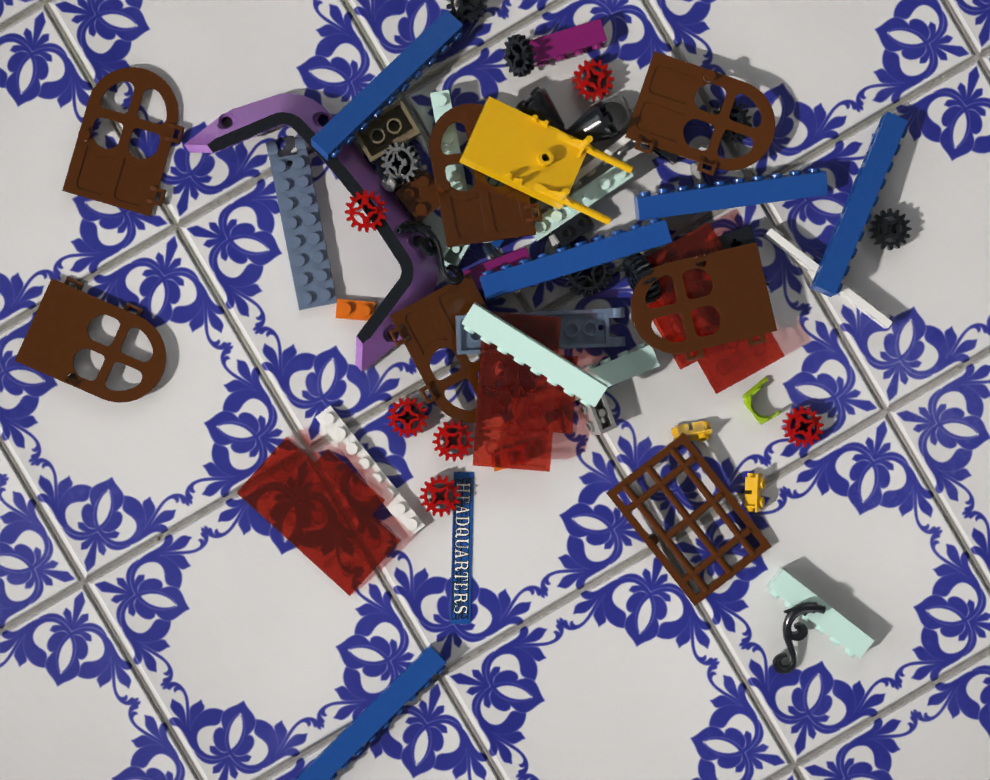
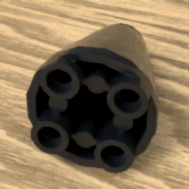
[516,86,567,132]
[565,101,619,144]

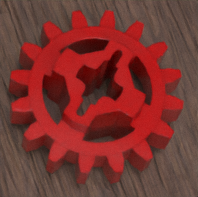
[572,58,614,102]
[345,190,388,233]
[387,396,429,438]
[781,406,824,447]
[432,420,474,462]
[419,475,461,517]

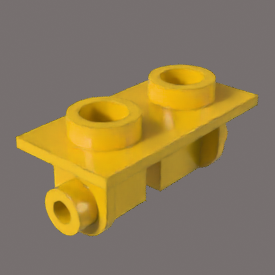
[671,420,712,445]
[744,473,765,512]

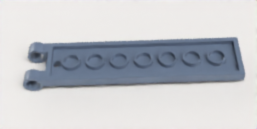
[266,136,337,310]
[455,307,626,355]

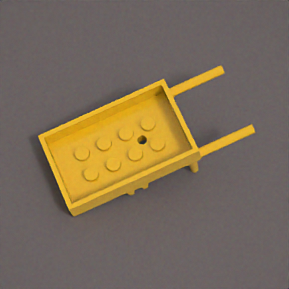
[459,96,633,225]

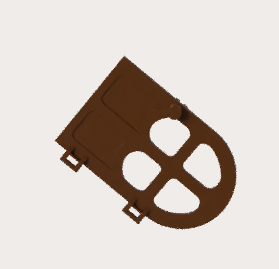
[625,51,775,176]
[62,67,184,217]
[429,103,543,248]
[630,242,777,361]
[389,273,517,423]
[14,276,166,403]

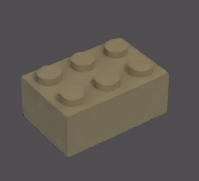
[355,100,421,165]

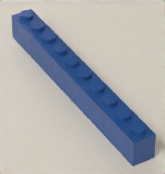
[311,10,463,161]
[810,111,908,297]
[634,167,828,221]
[479,218,672,300]
[295,644,447,780]

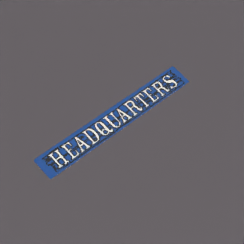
[450,472,474,624]

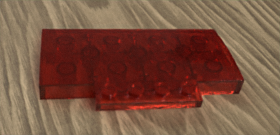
[645,222,785,394]
[473,312,578,472]
[237,436,401,596]

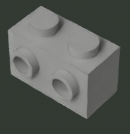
[578,394,617,435]

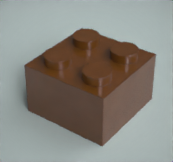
[395,170,439,222]

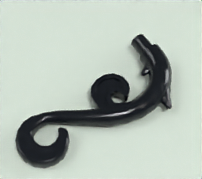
[395,220,464,285]
[772,602,826,674]

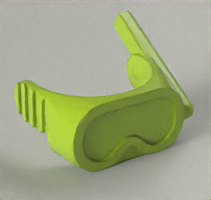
[742,377,782,425]

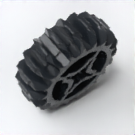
[623,253,662,304]
[561,263,613,297]

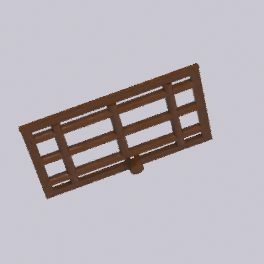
[606,433,771,606]

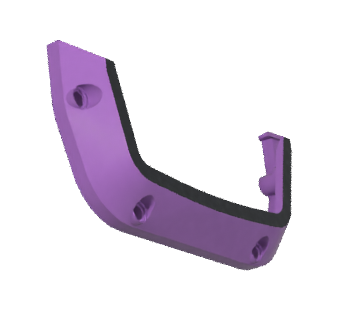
[184,93,439,372]

